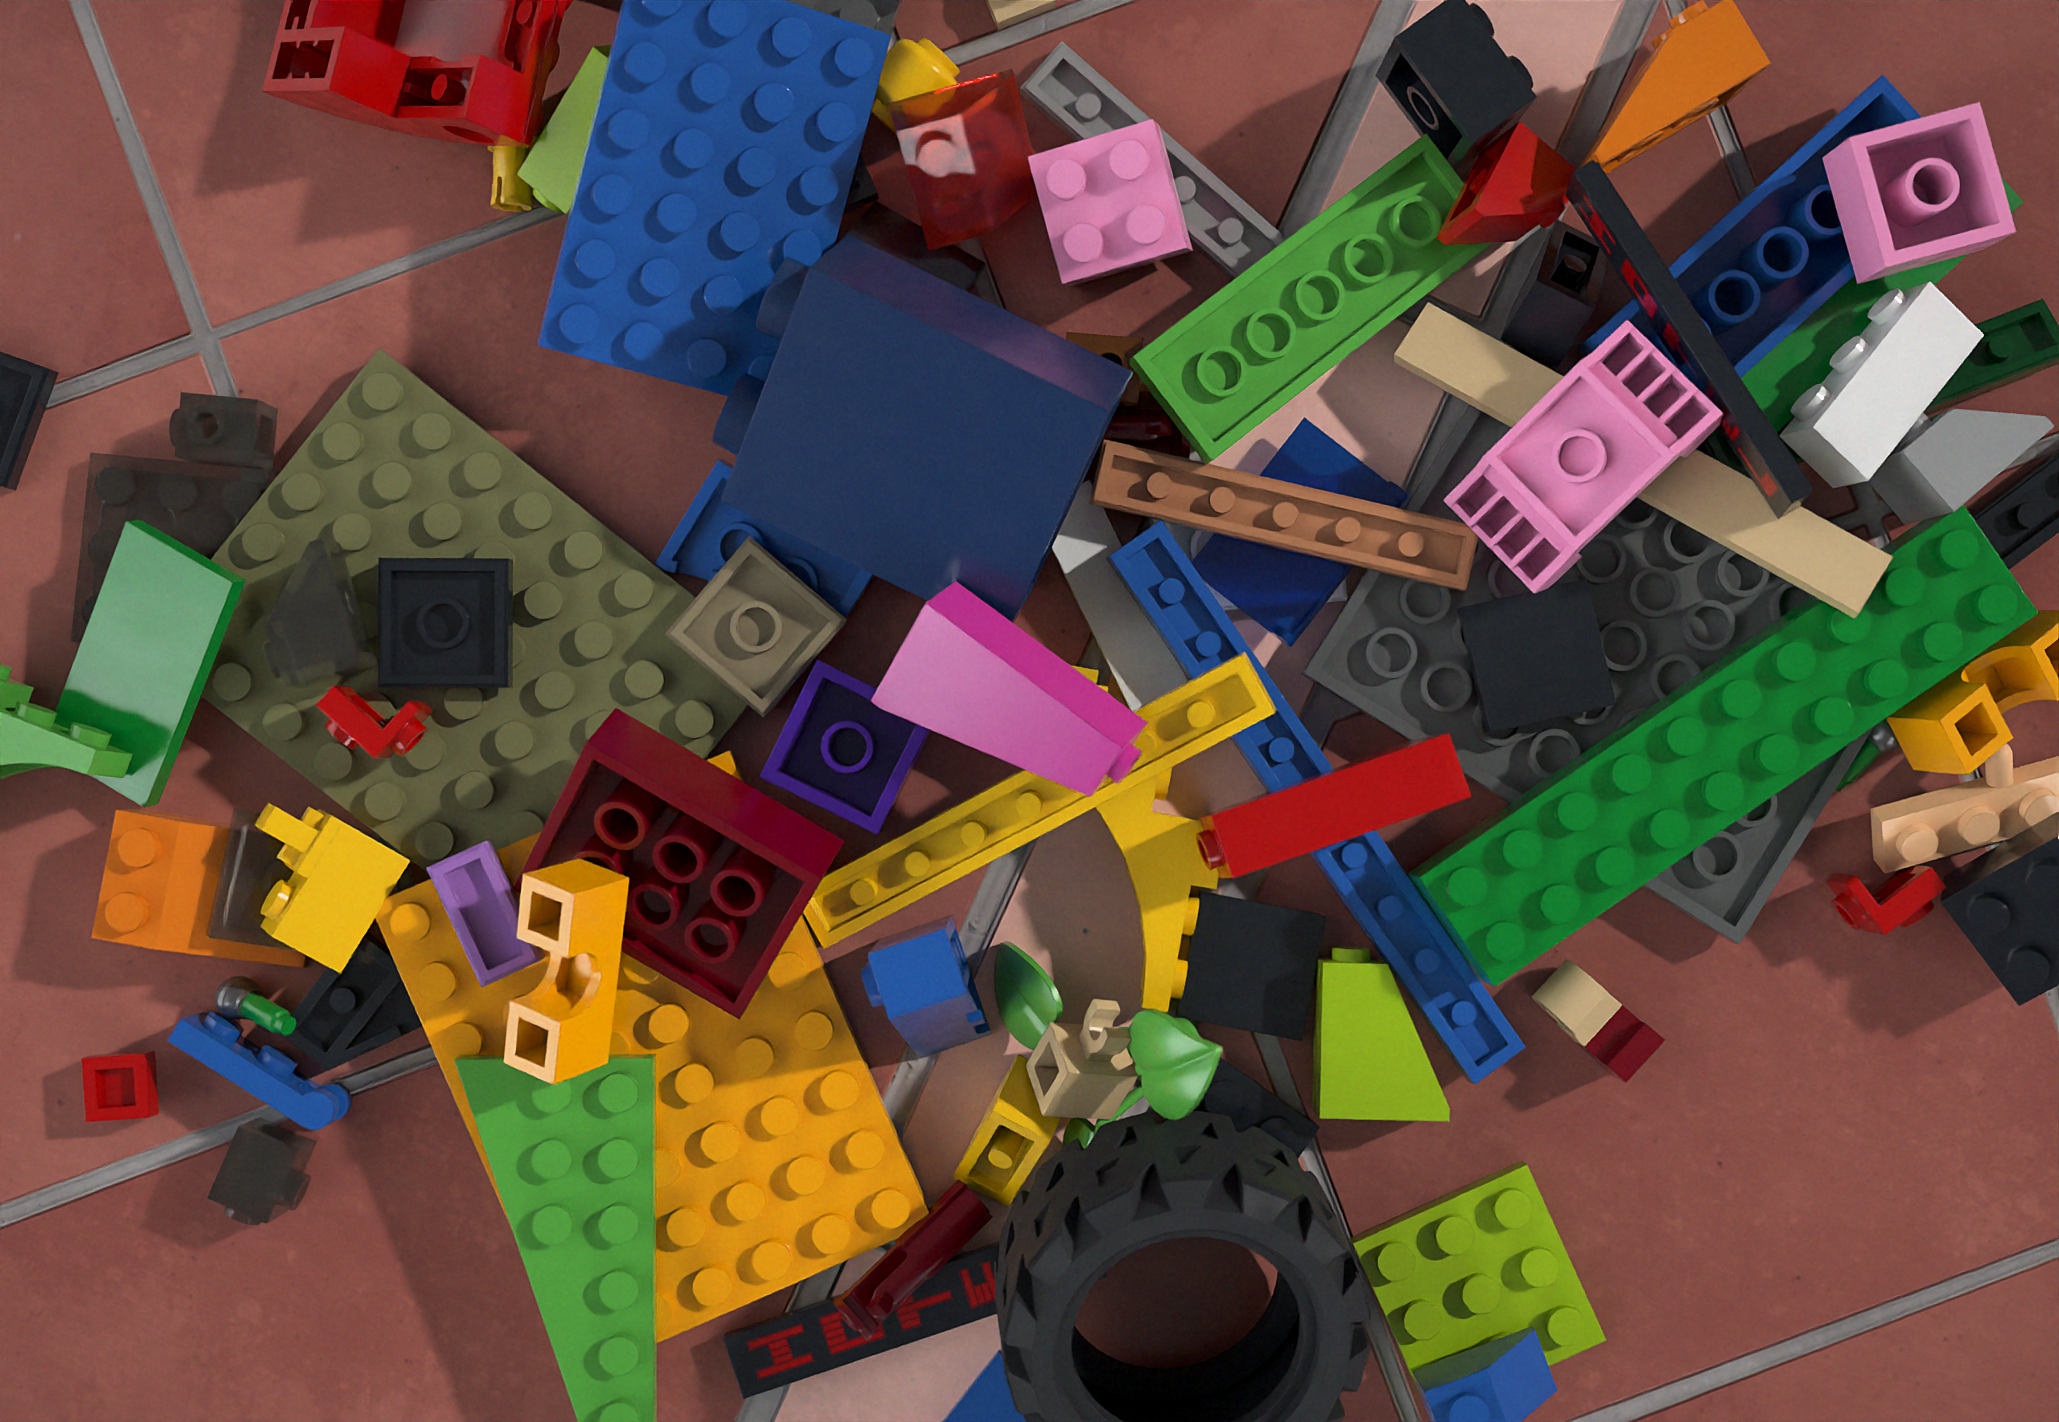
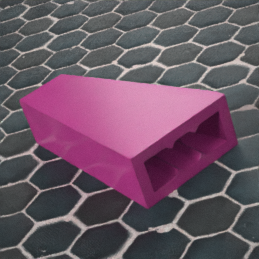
[871,581,1147,797]

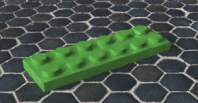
[1128,133,1492,465]

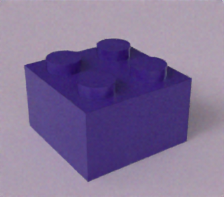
[759,660,932,834]

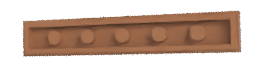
[1089,439,1479,591]

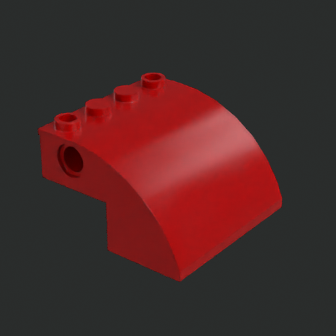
[262,0,573,146]

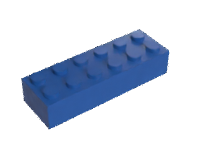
[1577,75,1922,378]

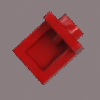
[316,686,433,758]
[1826,865,1947,935]

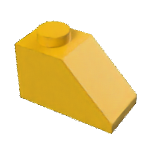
[952,1054,1061,1206]

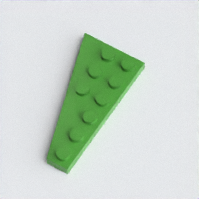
[454,1054,657,1422]

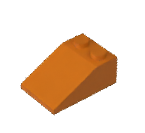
[1567,0,1771,189]
[91,808,309,968]

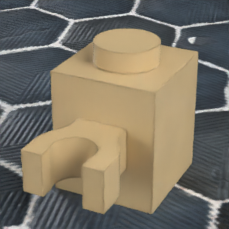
[1025,999,1138,1120]

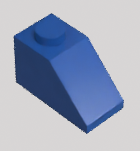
[1412,1327,1558,1422]

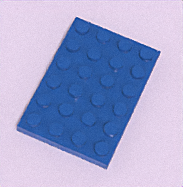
[537,0,891,396]

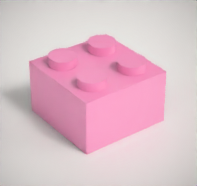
[1822,102,2016,284]
[1028,119,1193,286]

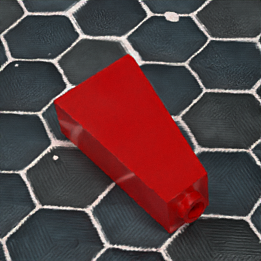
[1196,733,1472,879]

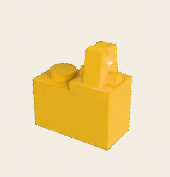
[254,803,410,974]

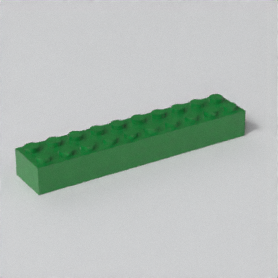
[1407,504,2039,987]

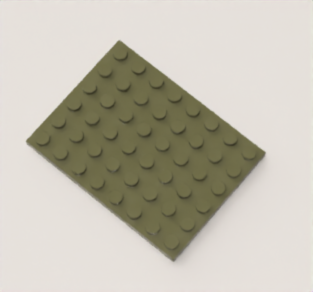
[201,348,749,874]

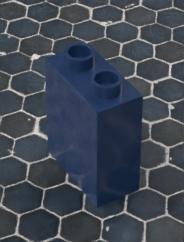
[712,234,1133,623]

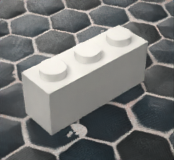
[1779,282,1984,488]

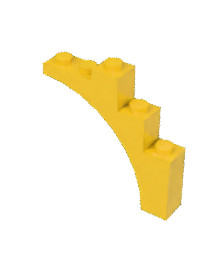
[1070,665,1219,1013]

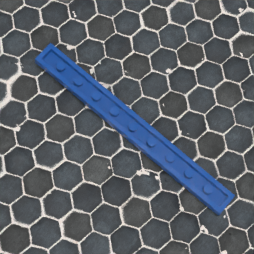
[1106,520,1526,1085]

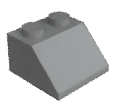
[1868,408,2055,525]

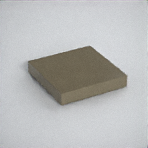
[665,536,848,718]

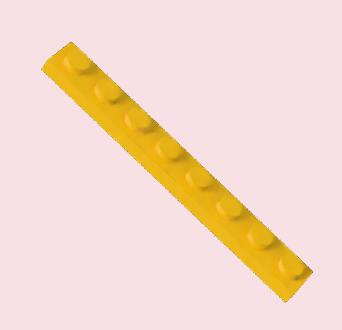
[803,651,1276,949]

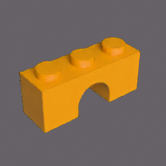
[1886,610,2059,775]
[504,859,629,1085]

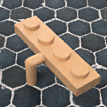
[1870,743,2059,873]

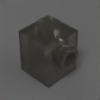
[169,392,278,471]
[207,1117,317,1225]

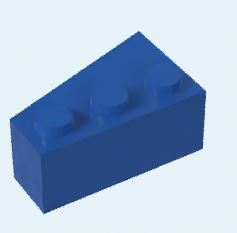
[861,915,992,1059]

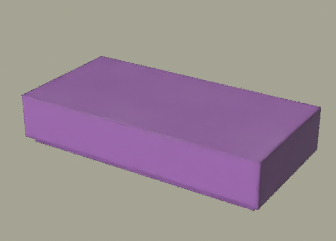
[426,839,545,987]

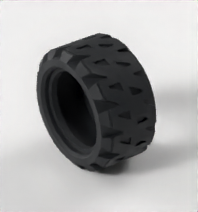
[994,1111,1370,1422]

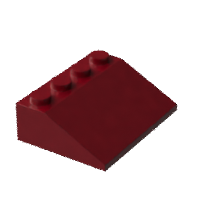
[513,708,844,1020]

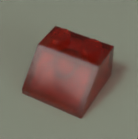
[888,69,1037,250]

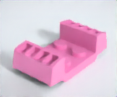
[1443,320,1723,594]

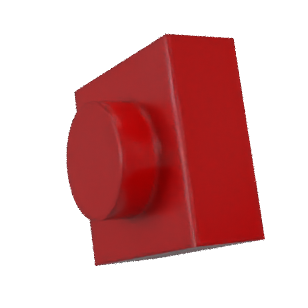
[81,1050,159,1122]

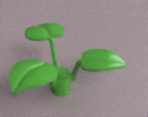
[994,941,1222,1148]

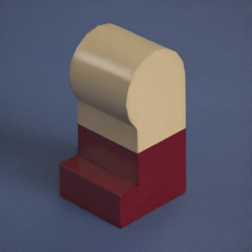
[1532,959,1665,1083]

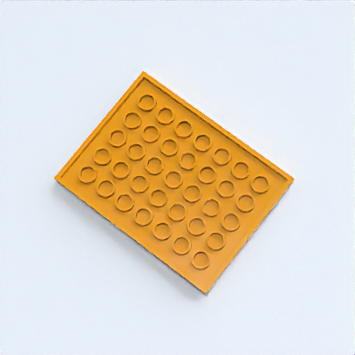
[375,750,929,1343]

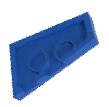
[654,459,875,617]

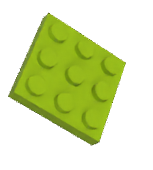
[1349,1161,1607,1404]

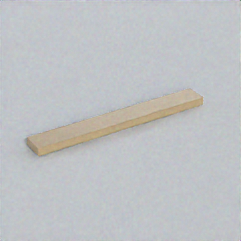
[1394,302,1893,618]

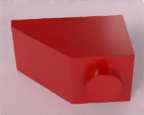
[1436,121,1576,245]

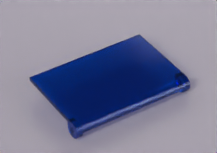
[1191,417,1409,647]

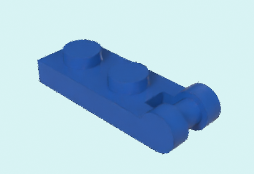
[167,1011,352,1130]

